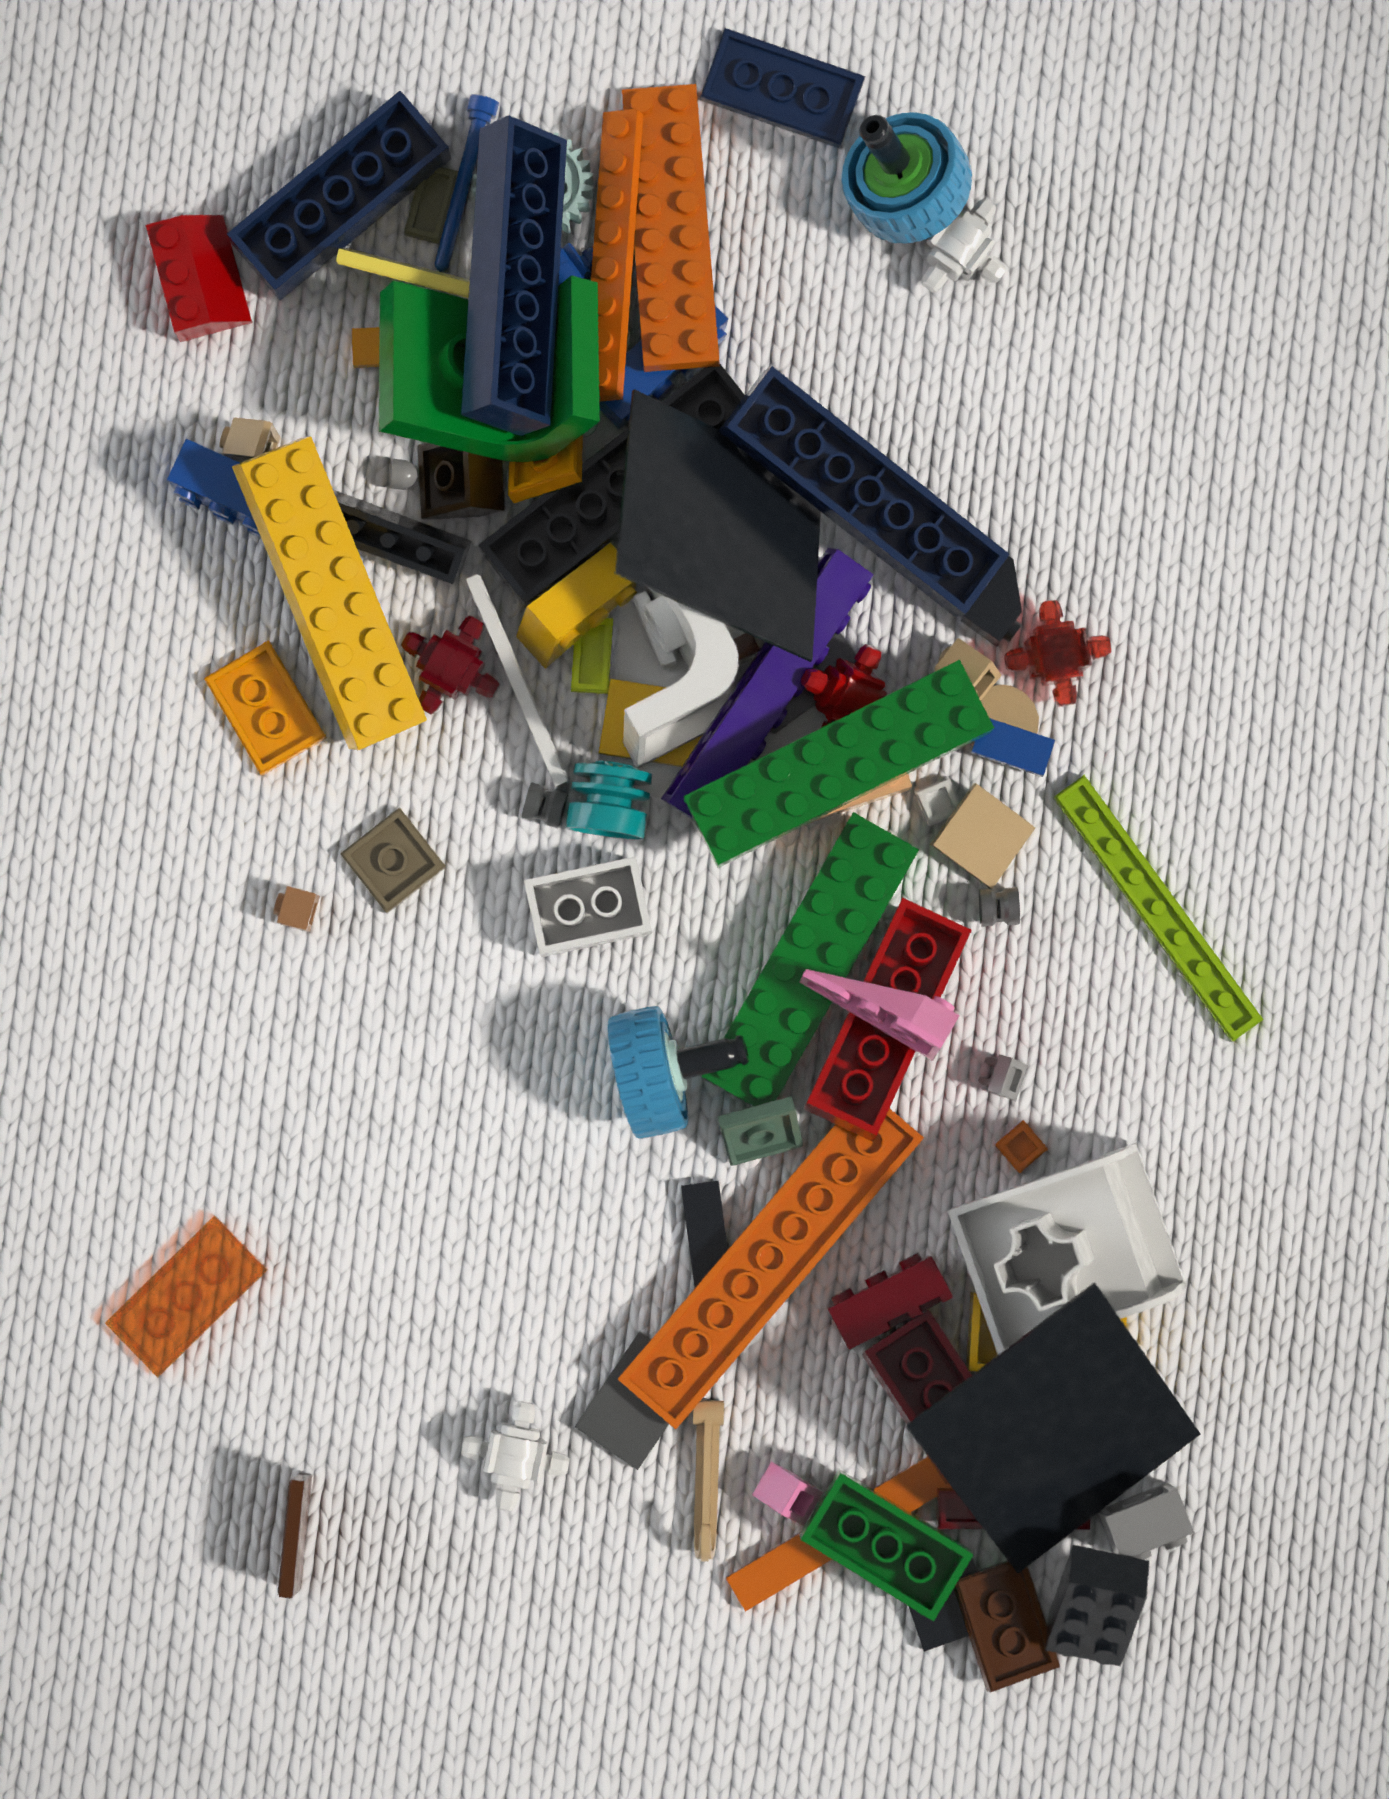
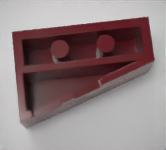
[827,1252,953,1350]

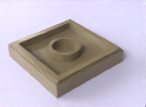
[340,807,447,914]

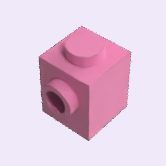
[752,1462,823,1526]

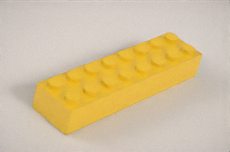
[232,436,427,750]

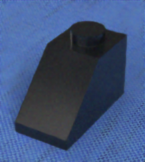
[961,556,1022,647]

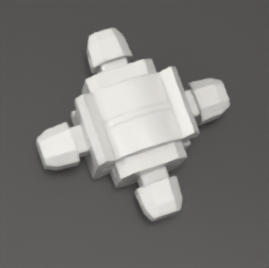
[922,198,1006,293]
[461,1401,570,1511]

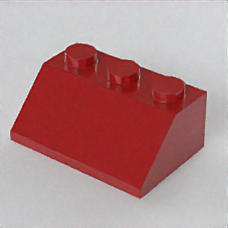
[146,215,253,342]

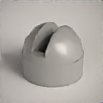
[391,459,418,490]

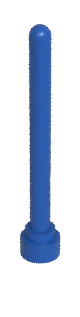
[434,94,499,272]

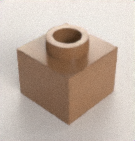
[273,886,320,933]

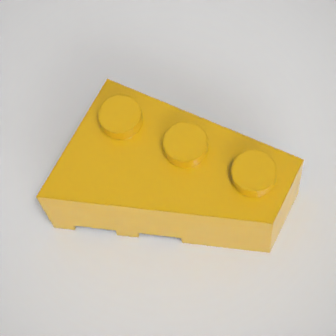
[516,543,637,669]

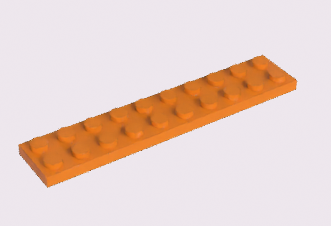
[618,1108,924,1430]

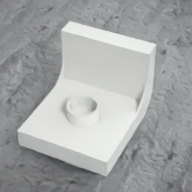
[623,587,745,769]
[948,1143,1187,1355]

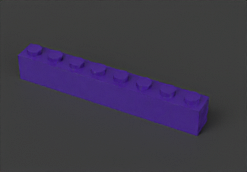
[661,548,874,821]

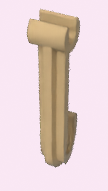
[693,1400,724,1562]

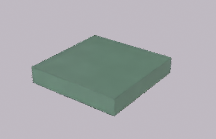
[717,1096,804,1166]

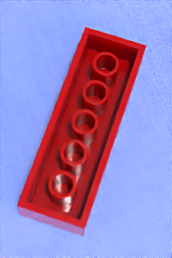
[804,898,972,1142]

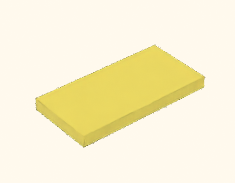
[336,249,470,298]

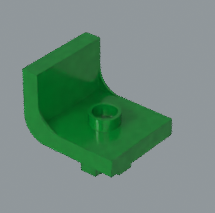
[379,275,600,462]

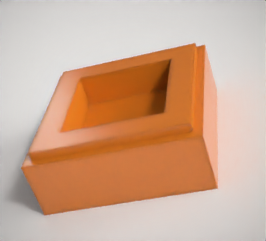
[994,1120,1048,1174]

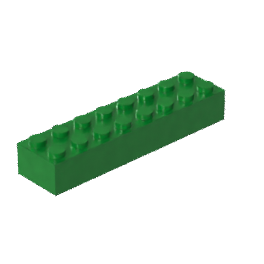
[684,659,994,868]
[702,812,919,1107]

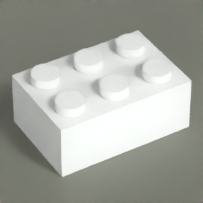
[524,856,653,957]

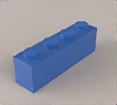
[599,306,728,430]

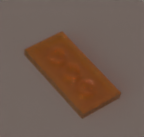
[105,1215,269,1378]

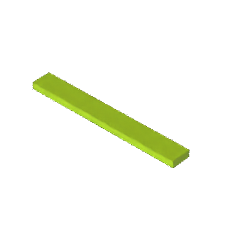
[1053,775,1264,1042]

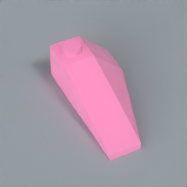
[800,969,960,1061]

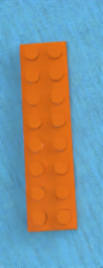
[622,84,720,372]

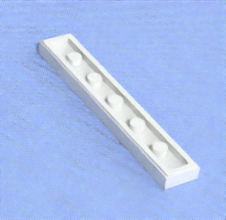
[466,574,570,790]

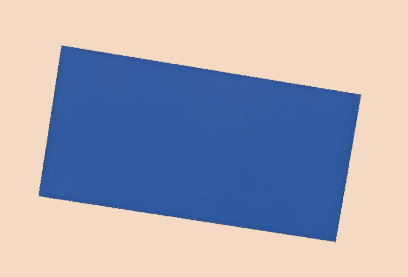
[971,718,1055,777]

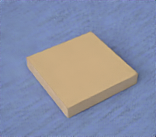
[930,783,1035,889]

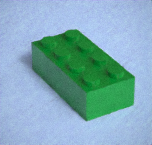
[800,1469,974,1621]

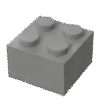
[1098,1482,1194,1560]

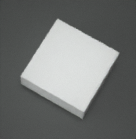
[914,777,960,827]

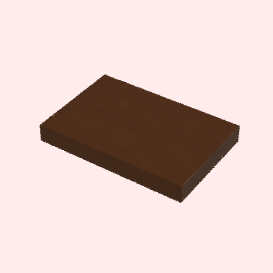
[277,1473,313,1598]
[954,1560,1060,1692]

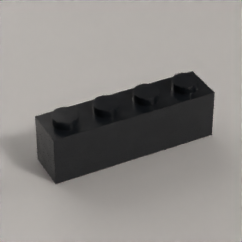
[333,489,472,584]

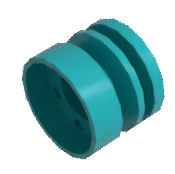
[566,761,653,840]

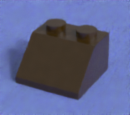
[417,443,505,520]

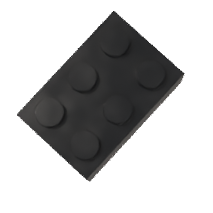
[1045,1545,1150,1667]

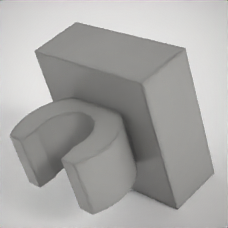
[978,1054,1028,1101]

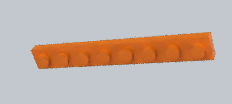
[591,108,643,402]

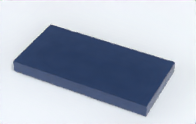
[700,28,865,148]

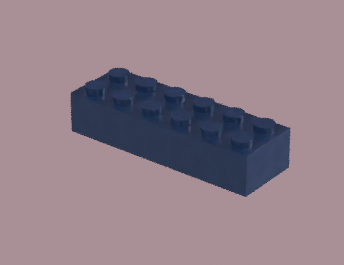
[227,90,452,301]

